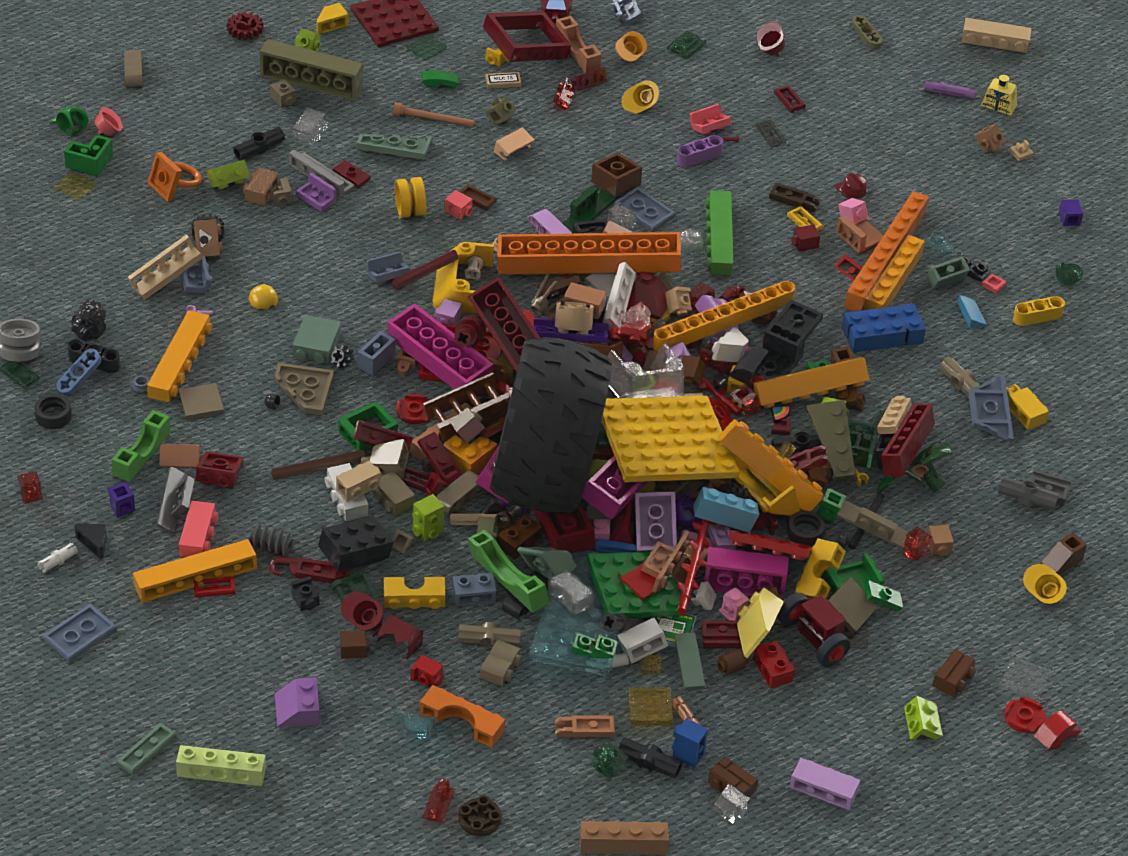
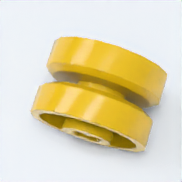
[394,177,426,218]

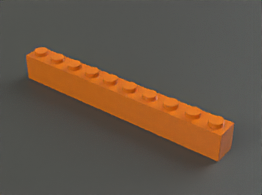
[844,191,929,311]

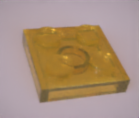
[628,687,673,725]

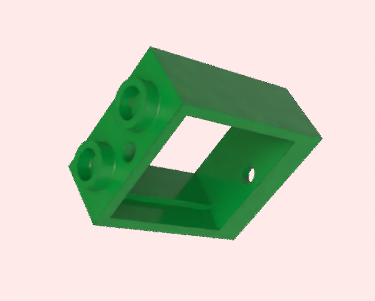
[338,401,399,451]

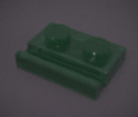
[667,31,706,60]

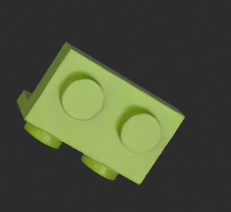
[904,696,943,740]

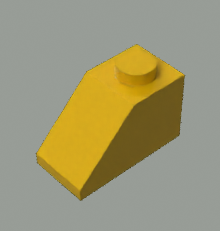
[316,3,348,34]

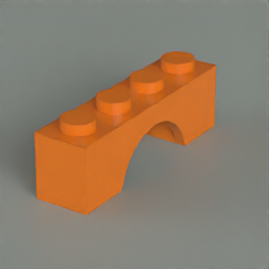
[420,685,505,748]

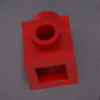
[411,655,444,686]

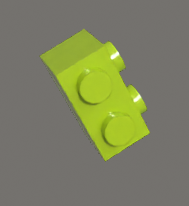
[206,160,250,189]
[412,494,444,541]

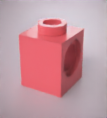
[444,190,473,220]

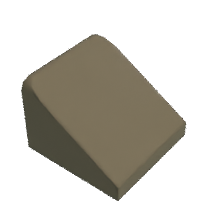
[392,529,417,554]

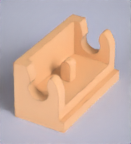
[493,127,534,160]

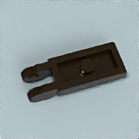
[769,183,821,212]

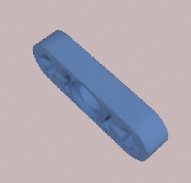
[57,349,101,395]

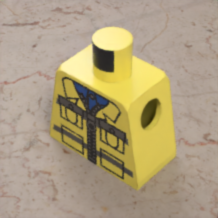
[981,75,1017,115]

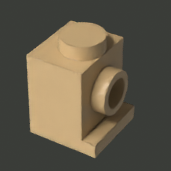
[665,286,692,316]

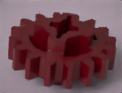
[227,11,264,41]

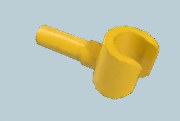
[855,467,869,486]

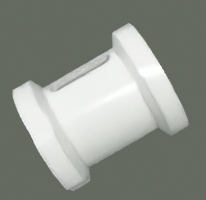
[465,256,484,280]

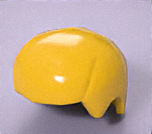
[249,284,278,310]

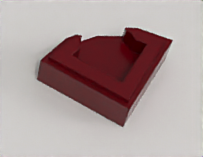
[771,418,790,435]

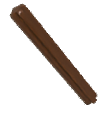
[271,450,366,480]

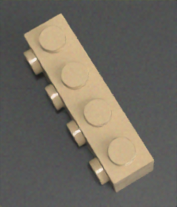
[961,18,1031,53]

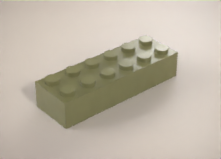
[259,39,363,101]

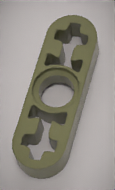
[851,15,883,49]

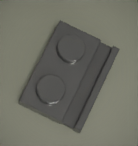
[1031,470,1072,504]

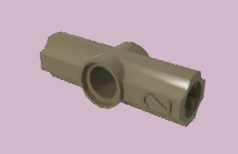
[939,356,980,398]
[458,622,521,648]

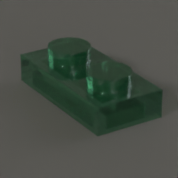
[0,361,39,390]

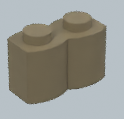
[480,640,522,687]

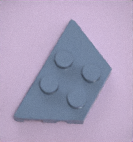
[968,375,1014,441]

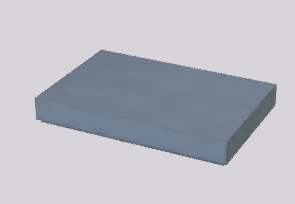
[613,187,676,232]
[42,603,117,662]

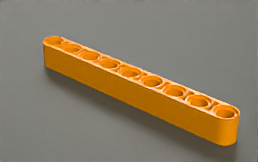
[653,281,795,352]

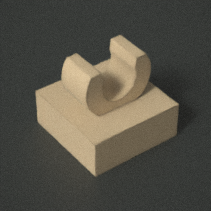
[1009,140,1034,161]

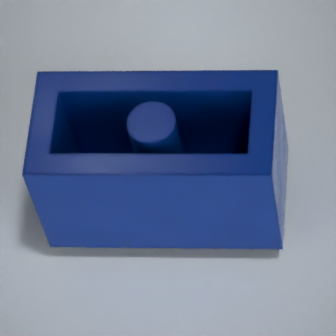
[672,718,708,768]

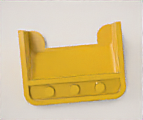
[731,451,800,516]

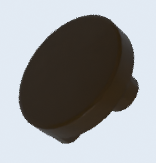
[458,795,502,836]

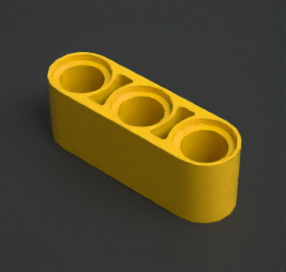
[1013,296,1065,326]

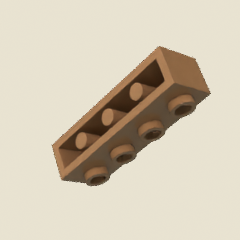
[580,821,669,855]

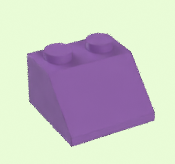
[275,677,320,728]

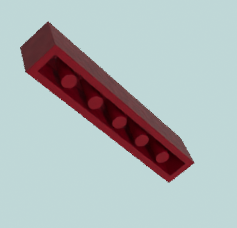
[881,403,935,478]

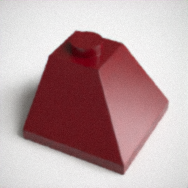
[627,271,669,319]

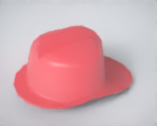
[94,107,123,137]

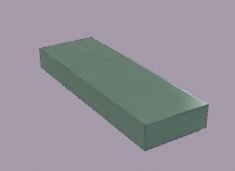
[674,632,705,690]
[116,723,177,775]

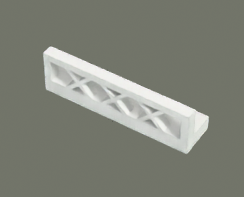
[602,262,636,333]

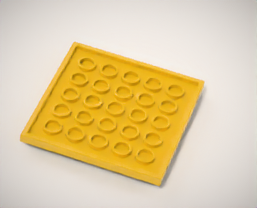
[602,395,739,482]

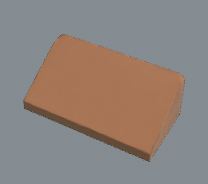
[159,444,200,468]

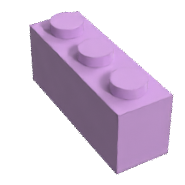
[790,758,860,810]

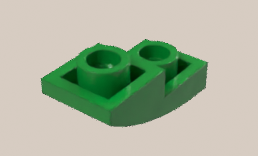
[421,70,458,88]
[570,633,618,659]

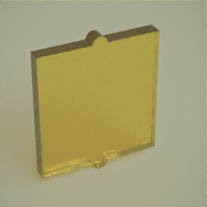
[53,171,97,200]

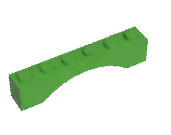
[468,529,550,613]

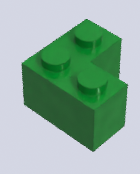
[64,135,113,176]

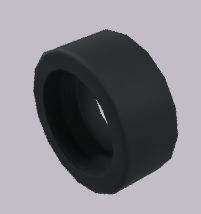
[34,394,72,429]
[787,511,825,546]

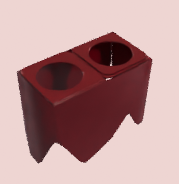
[372,615,423,660]

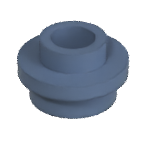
[132,375,150,393]

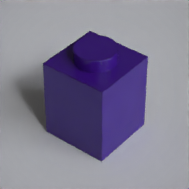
[1059,199,1083,226]

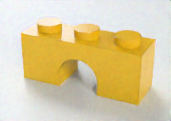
[795,539,846,600]
[384,577,445,609]

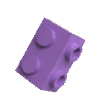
[296,173,336,212]

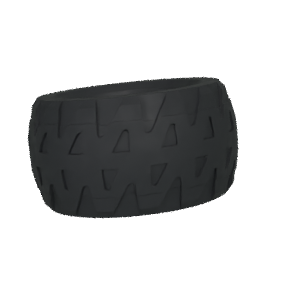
[490,337,613,513]

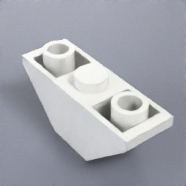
[712,327,749,362]

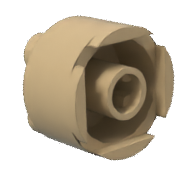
[555,302,594,334]

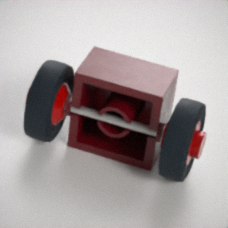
[777,593,851,667]

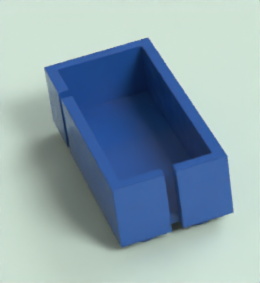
[842,304,926,353]

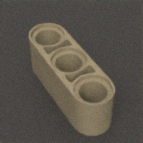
[124,50,143,88]
[437,470,484,515]

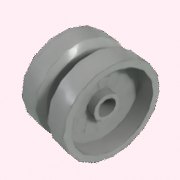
[0,319,40,362]

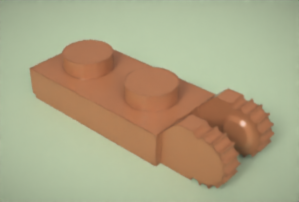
[555,716,615,737]

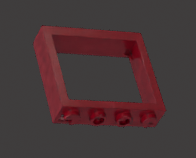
[483,11,572,62]

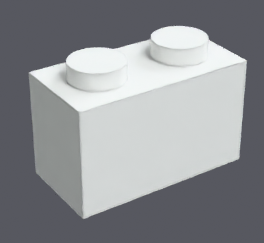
[617,618,668,664]

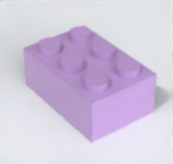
[635,492,677,552]

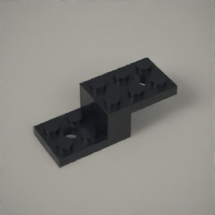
[757,300,823,380]

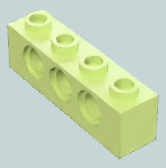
[176,745,266,786]

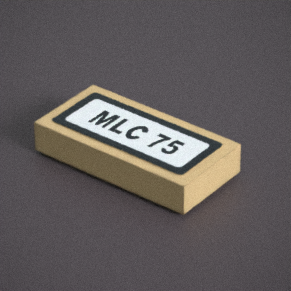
[485,72,521,89]

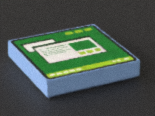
[654,614,696,648]

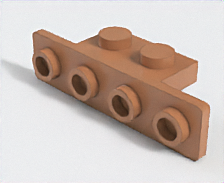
[641,531,690,593]

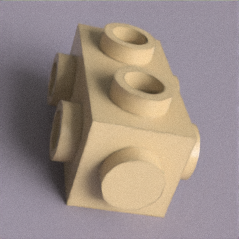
[336,461,381,502]

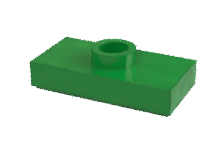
[864,580,903,611]

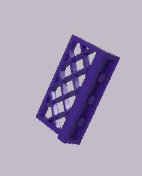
[533,318,608,343]

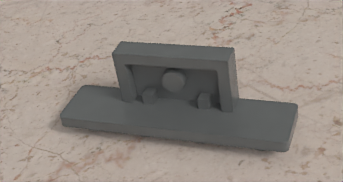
[156,467,195,534]

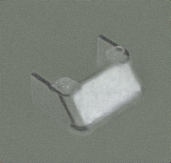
[608,344,685,398]

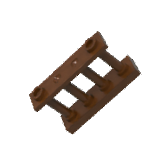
[423,372,510,443]

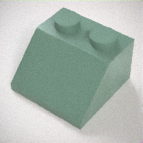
[517,547,577,583]

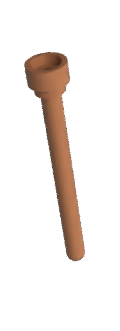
[393,102,475,127]

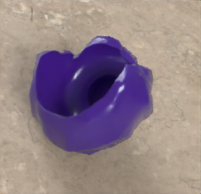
[675,494,702,528]

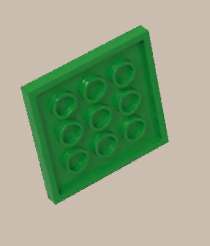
[586,552,684,618]

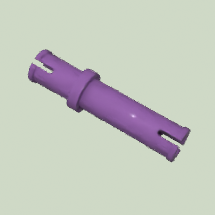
[924,80,976,100]

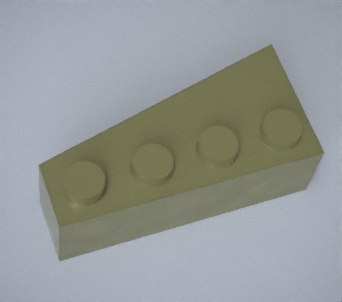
[806,400,856,482]

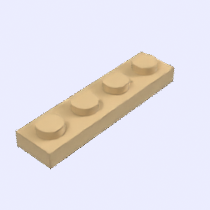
[877,396,912,434]

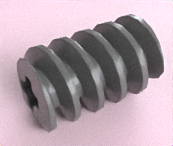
[249,523,294,557]

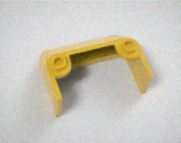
[433,242,494,313]

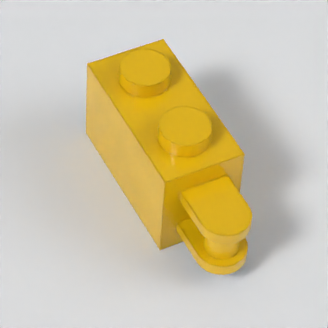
[1006,384,1049,430]

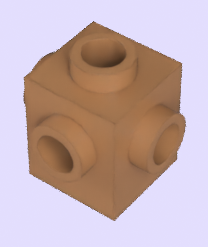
[975,124,1006,153]

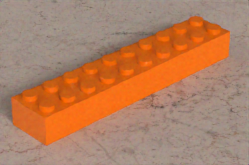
[497,232,681,275]

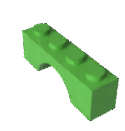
[111,410,171,482]

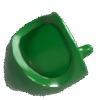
[49,106,89,136]

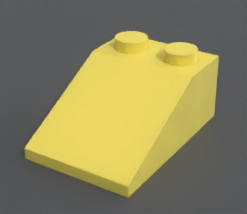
[737,588,784,658]

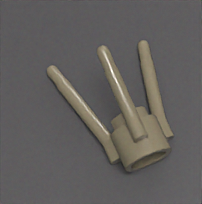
[530,274,564,315]

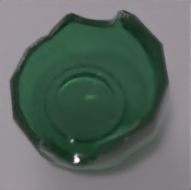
[1055,263,1083,285]

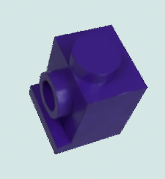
[107,482,135,518]

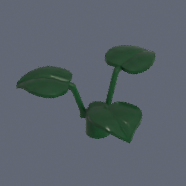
[877,441,953,495]

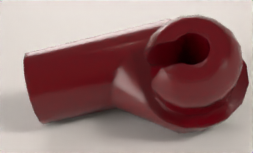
[719,286,746,302]

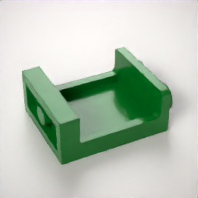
[821,553,885,595]

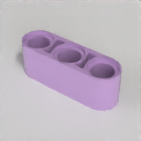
[529,209,572,234]

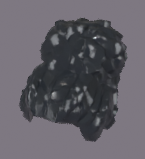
[71,300,106,341]

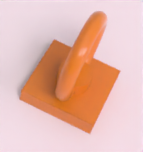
[147,152,202,202]

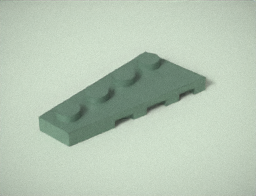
[356,134,432,160]

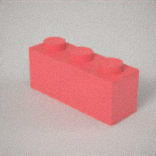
[179,501,218,557]

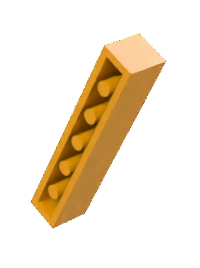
[864,235,925,310]
[147,310,212,403]
[753,357,870,408]
[719,419,824,511]
[133,539,257,603]

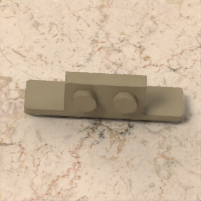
[837,500,915,549]

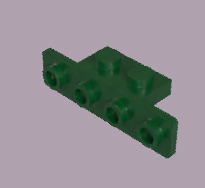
[562,185,616,234]

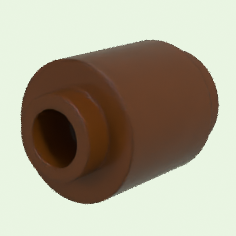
[717,649,749,675]

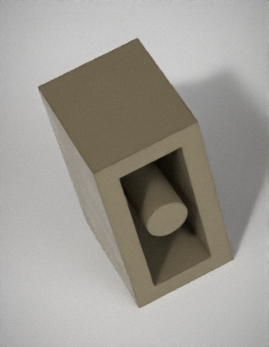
[373,471,415,516]

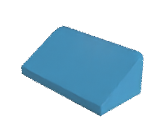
[957,295,987,328]

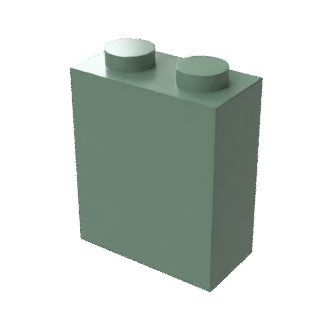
[292,315,341,364]

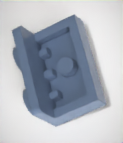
[611,0,643,26]
[366,252,410,284]
[181,256,212,294]

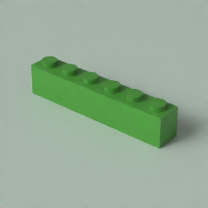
[705,190,733,275]

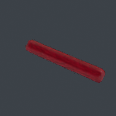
[392,250,459,290]

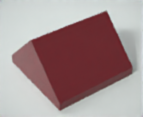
[609,501,637,552]

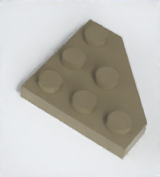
[274,363,334,416]

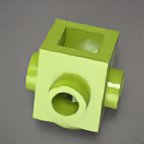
[295,28,321,51]

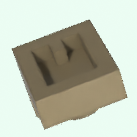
[273,177,292,206]

